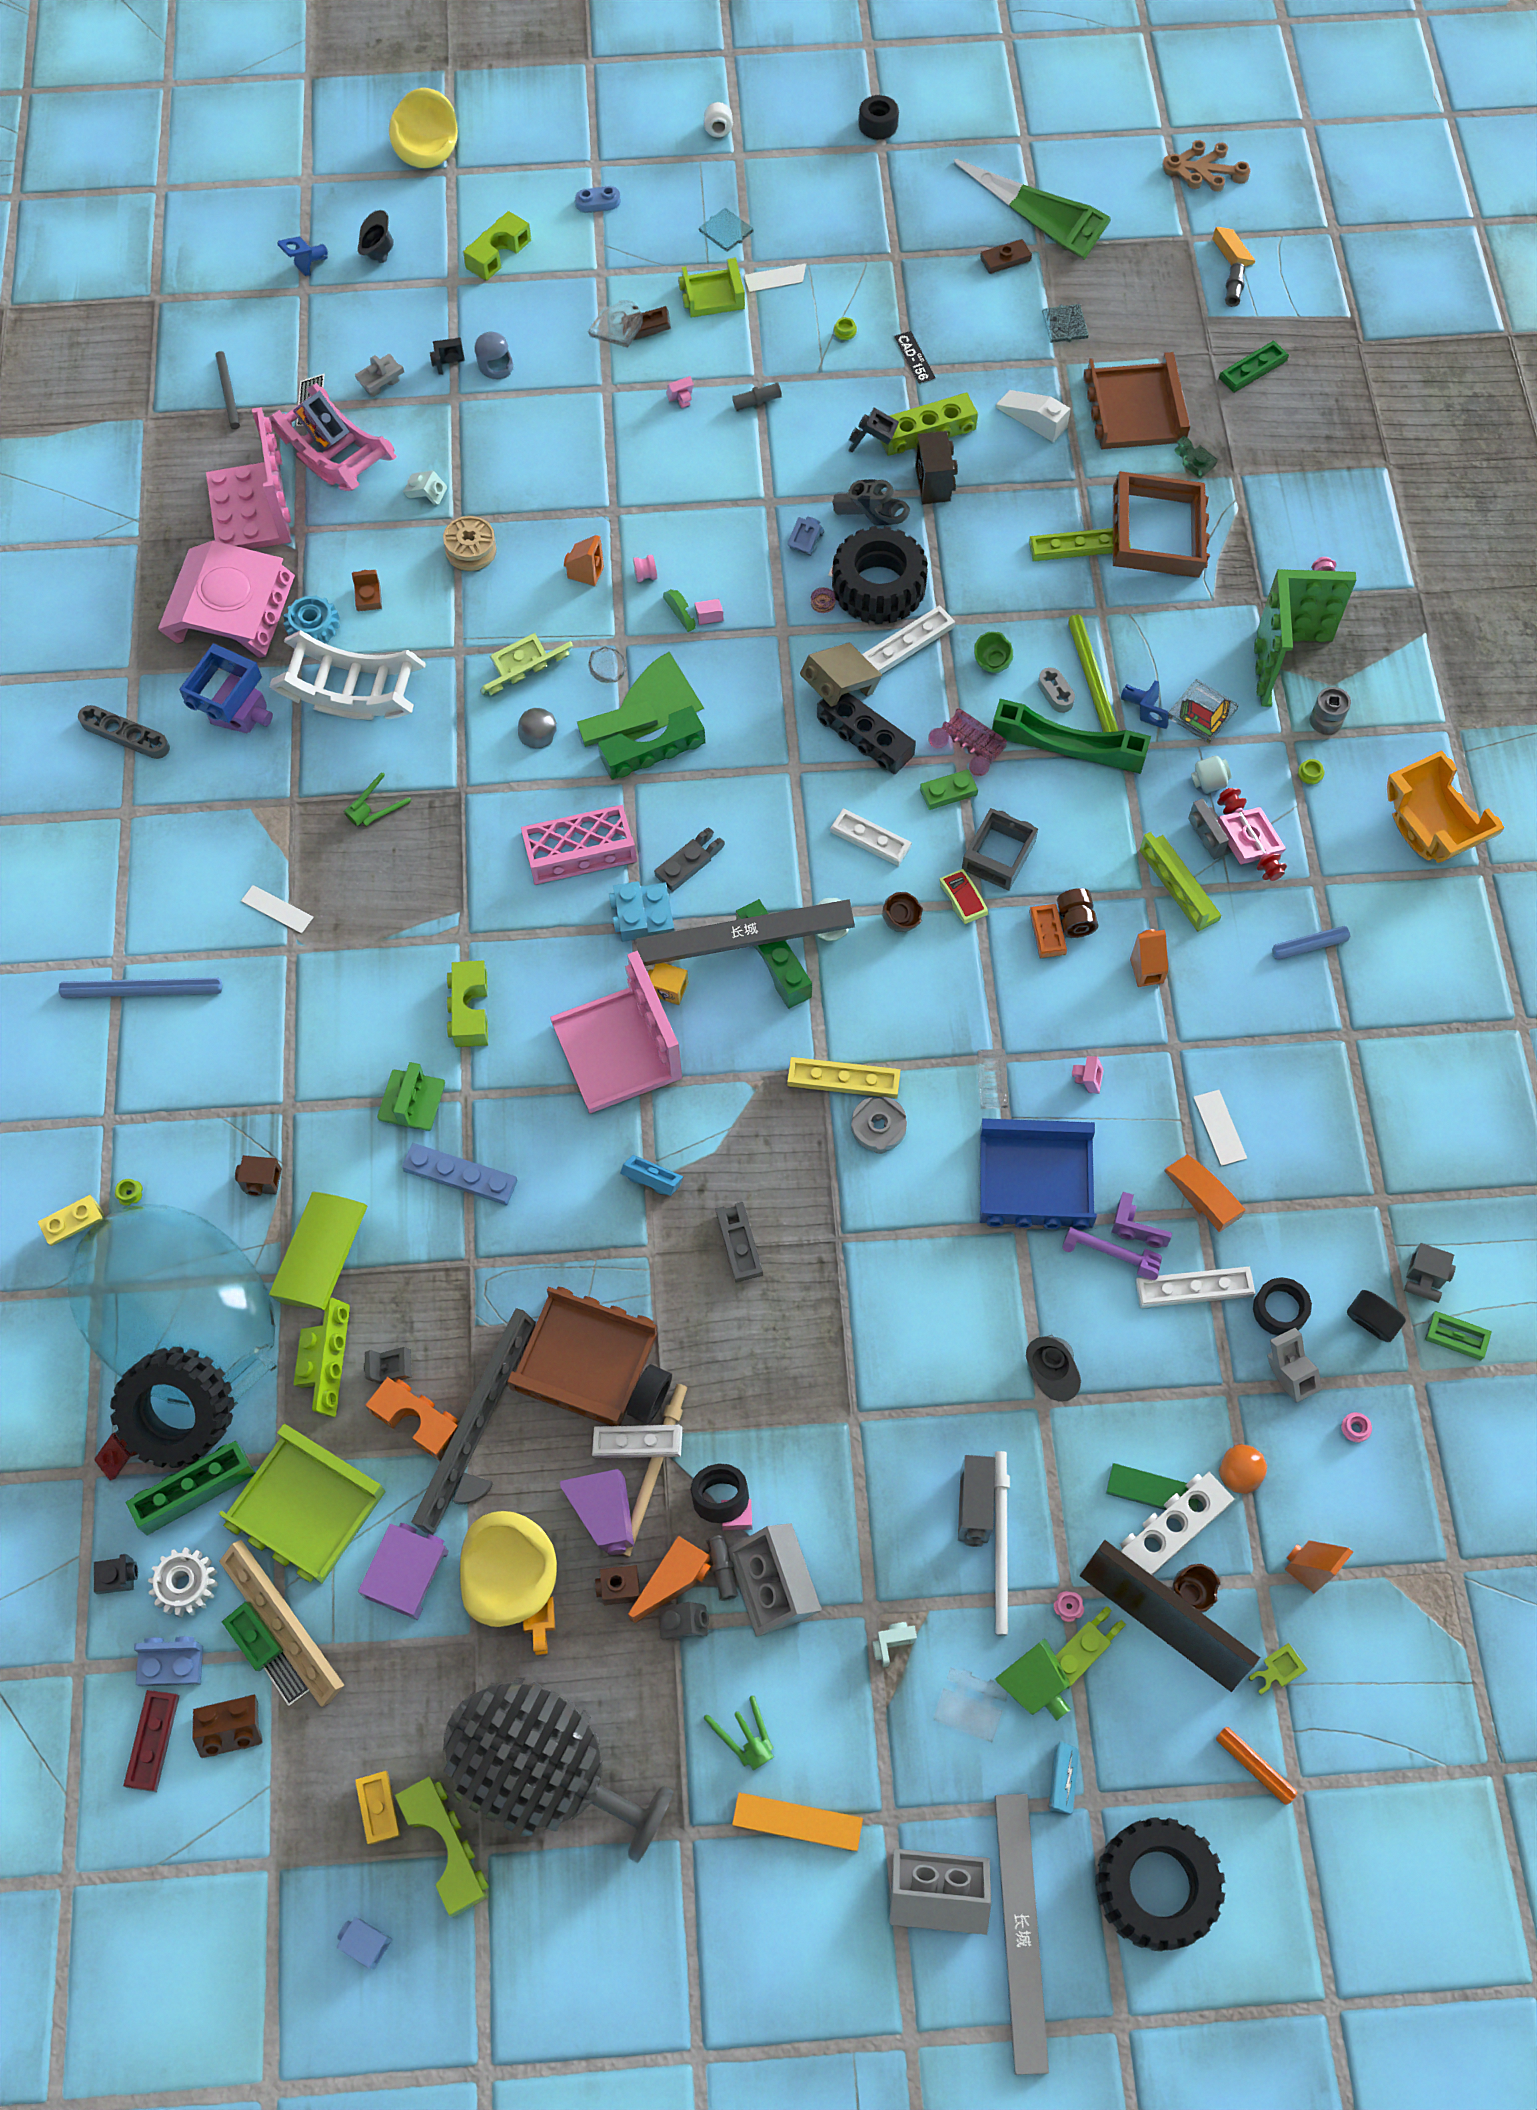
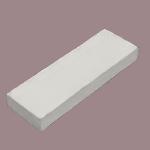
[830,808,912,867]
[592,1425,683,1458]

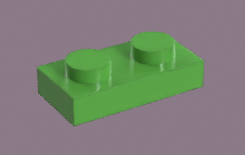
[920,769,978,810]

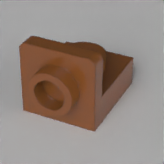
[352,570,382,611]

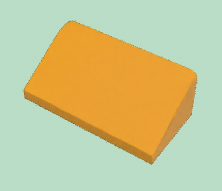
[1212,227,1255,267]

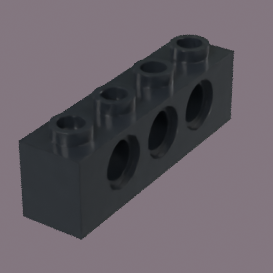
[817,692,916,775]

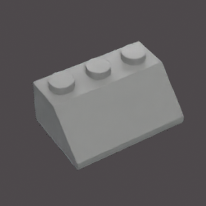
[727,1523,822,1637]
[889,1849,991,1935]

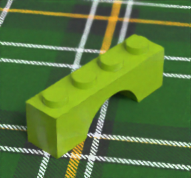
[395,1776,489,1917]

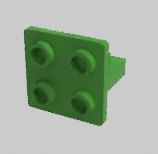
[377,1062,445,1131]

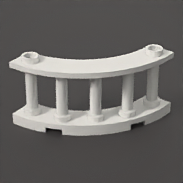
[269,630,426,720]

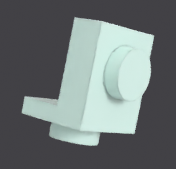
[403,470,447,505]
[872,1622,917,1668]

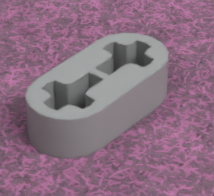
[1038,667,1075,713]

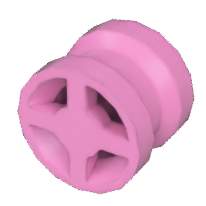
[633,554,657,583]

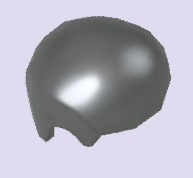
[518,708,557,748]

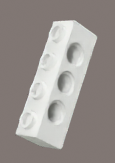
[1120,1472,1234,1575]

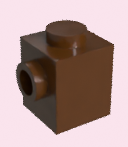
[235,1155,282,1196]
[595,1565,640,1606]

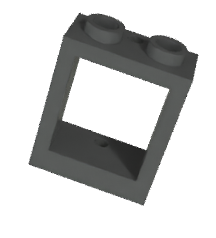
[962,808,1038,891]
[958,1455,995,1547]

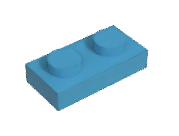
[620,1155,683,1196]

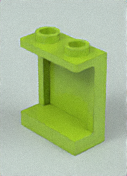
[678,258,745,317]

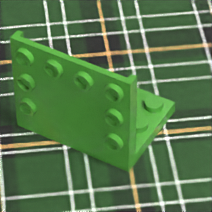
[1254,569,1356,707]

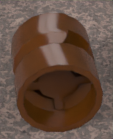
[1057,888,1099,938]

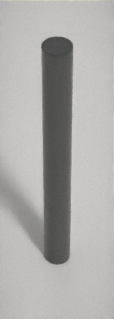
[215,351,240,429]

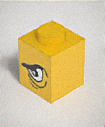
[648,963,689,1005]

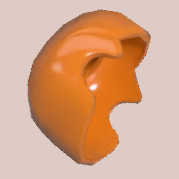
[1219,1444,1267,1494]

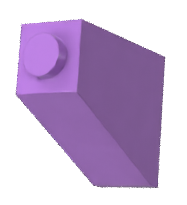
[560,1469,634,1555]

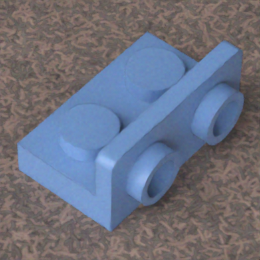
[134,1636,203,1686]

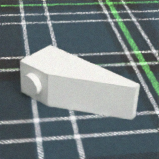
[996,390,1071,443]

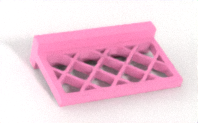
[521,804,637,885]

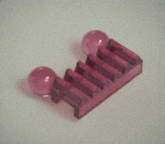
[928,707,1007,776]

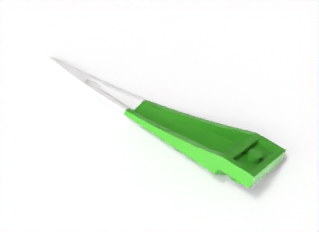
[954,159,1111,260]

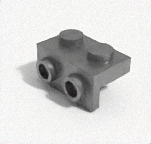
[1188,798,1232,860]

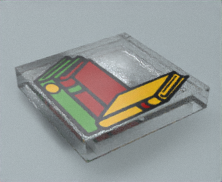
[1168,678,1239,744]

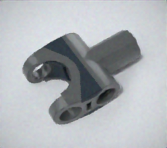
[833,479,910,525]

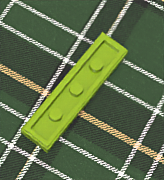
[1029,528,1131,561]

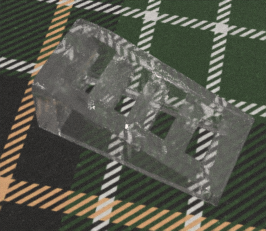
[976,1049,1008,1109]

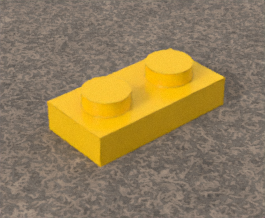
[355,1771,401,1845]

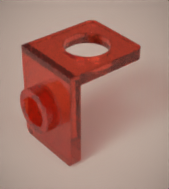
[94,1432,138,1480]

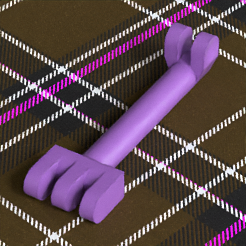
[1063,1227,1162,1280]

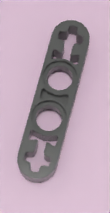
[78,705,170,759]

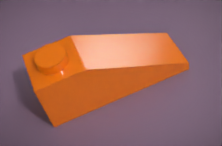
[628,1536,711,1623]
[1285,1540,1353,1594]

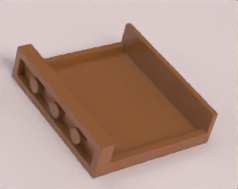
[1084,352,1190,449]
[507,1286,658,1426]

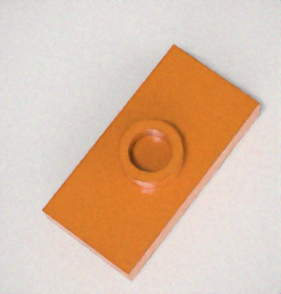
[1029,904,1067,958]

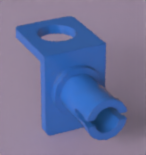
[277,236,328,276]
[1121,680,1168,729]

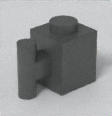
[1404,1243,1456,1303]

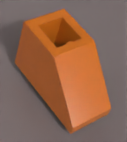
[1130,929,1168,987]

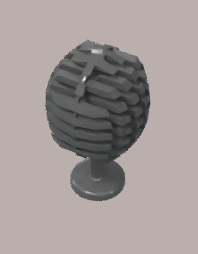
[443,1677,673,1863]

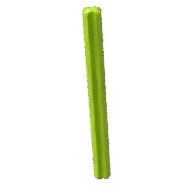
[1068,614,1119,732]

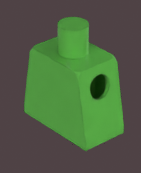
[995,1638,1071,1721]

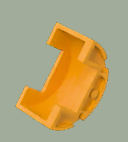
[1387,750,1504,863]

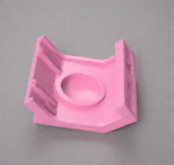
[158,540,295,658]

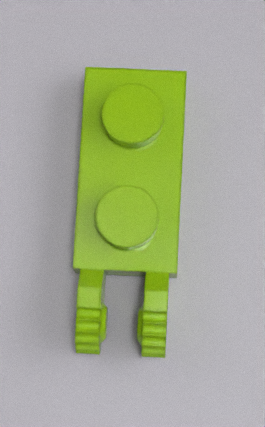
[1055,1606,1126,1689]

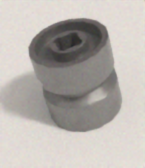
[1309,687,1351,735]

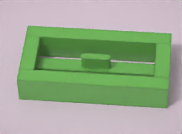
[1425,1311,1492,1361]

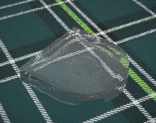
[588,300,643,348]

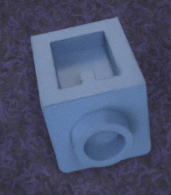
[787,516,824,555]

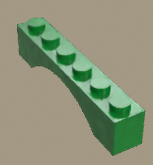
[991,698,1151,774]

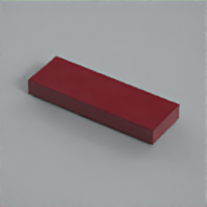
[123,1690,180,1792]

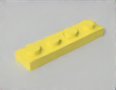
[787,1057,901,1099]

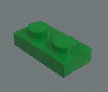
[222,1601,284,1671]

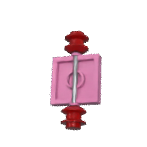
[1217,788,1287,881]

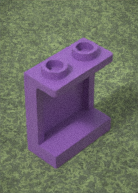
[358,1523,449,1620]

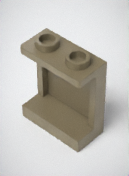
[800,642,882,706]

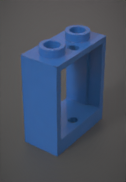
[179,643,262,723]

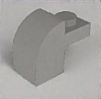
[1267,1328,1322,1403]

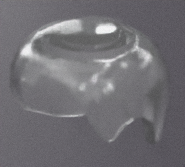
[588,646,627,685]

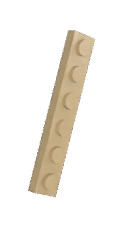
[219,1540,344,1707]

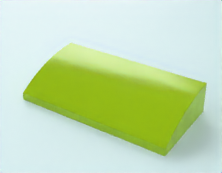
[269,1191,368,1310]

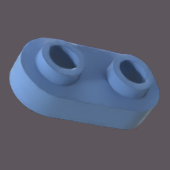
[575,186,620,213]

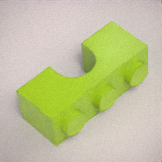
[463,211,531,281]
[447,960,488,1047]

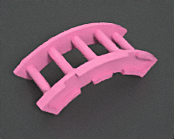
[269,383,397,491]

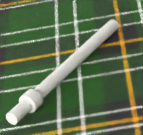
[994,1451,1010,1636]

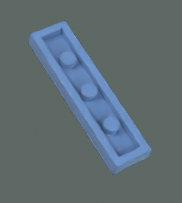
[402,1143,518,1205]

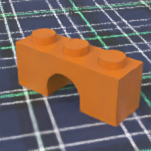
[365,1377,459,1461]

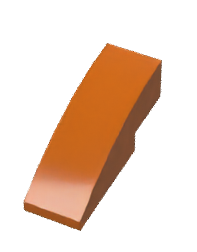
[1164,1154,1246,1232]

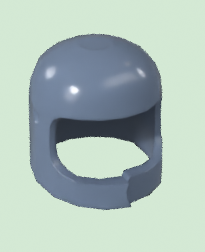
[474,332,513,379]

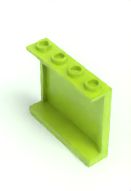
[219,1423,386,1584]

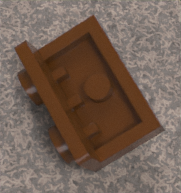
[192,1694,262,1758]

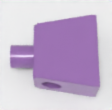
[207,673,273,733]

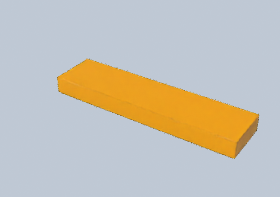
[732,1792,863,1852]

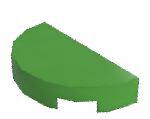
[663,589,696,632]

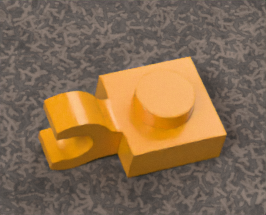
[523,1597,555,1655]

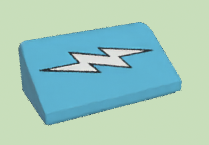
[1048,1742,1079,1814]

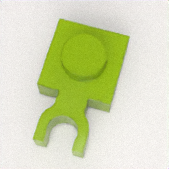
[1248,1643,1308,1695]

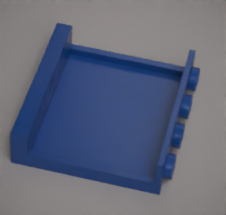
[980,1118,1097,1230]

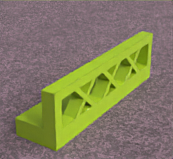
[1139,832,1222,932]

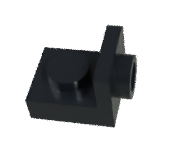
[430,337,465,375]
[94,1554,138,1594]

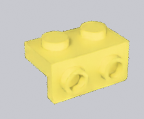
[38,1194,104,1246]

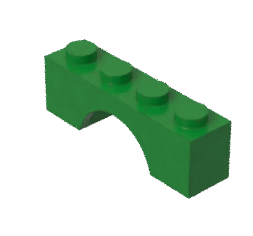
[598,705,706,780]
[736,899,812,1009]

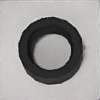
[1253,1277,1312,1335]
[627,1364,672,1424]
[690,1463,749,1523]

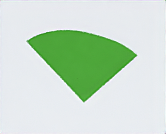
[621,651,704,740]

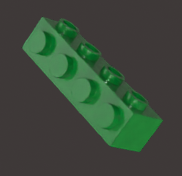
[125,1440,255,1535]

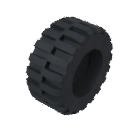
[832,526,928,624]
[110,1347,234,1468]
[1096,1817,1225,1951]

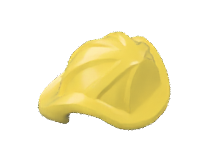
[389,88,457,168]

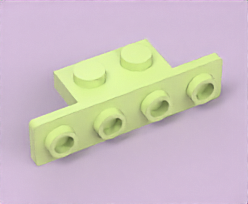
[480,633,573,695]

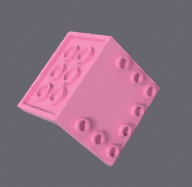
[206,407,291,550]
[550,951,682,1114]

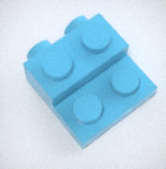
[609,881,675,942]

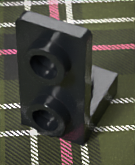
[848,407,899,453]

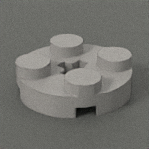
[851,1097,907,1154]

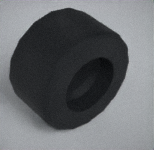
[859,95,899,140]
[1347,1290,1406,1342]

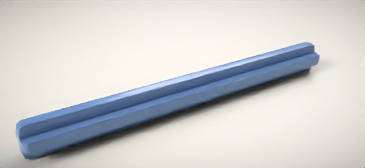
[59,978,222,998]

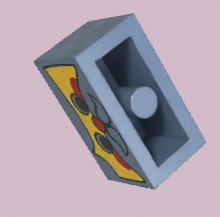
[293,390,350,452]

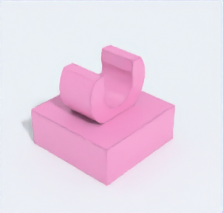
[666,376,694,408]
[1072,1056,1104,1094]

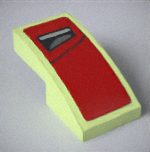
[939,869,989,924]

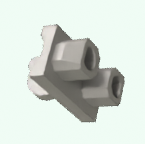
[355,353,404,397]

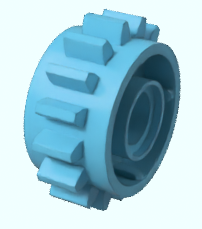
[284,595,340,643]

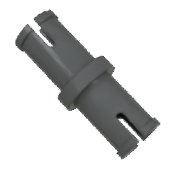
[1225,263,1245,307]
[732,382,782,411]
[706,1535,738,1601]

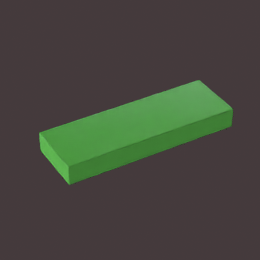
[577,700,658,747]

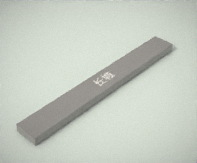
[995,1794,1049,2075]

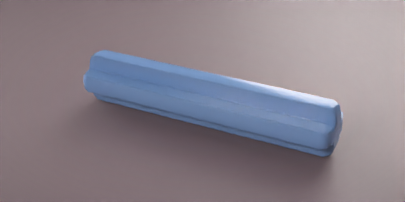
[1272,926,1350,960]

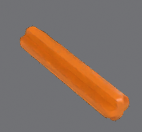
[1216,1727,1297,1805]

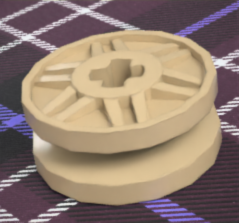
[443,516,497,571]

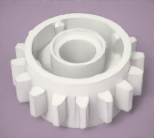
[148,1547,218,1617]

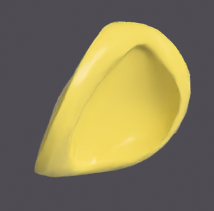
[460,1511,557,1627]

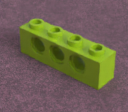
[880,392,978,456]

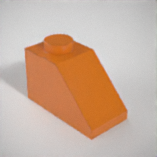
[564,535,604,586]

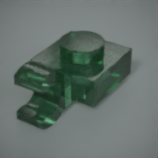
[1174,436,1218,479]

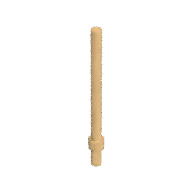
[620,1384,687,1557]

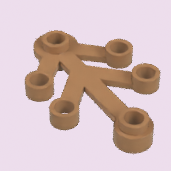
[1162,140,1251,192]

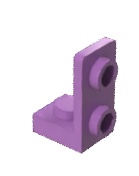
[1111,1192,1172,1248]

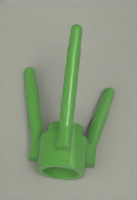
[343,772,411,827]
[704,1696,774,1770]

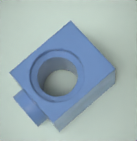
[336,1917,392,1970]

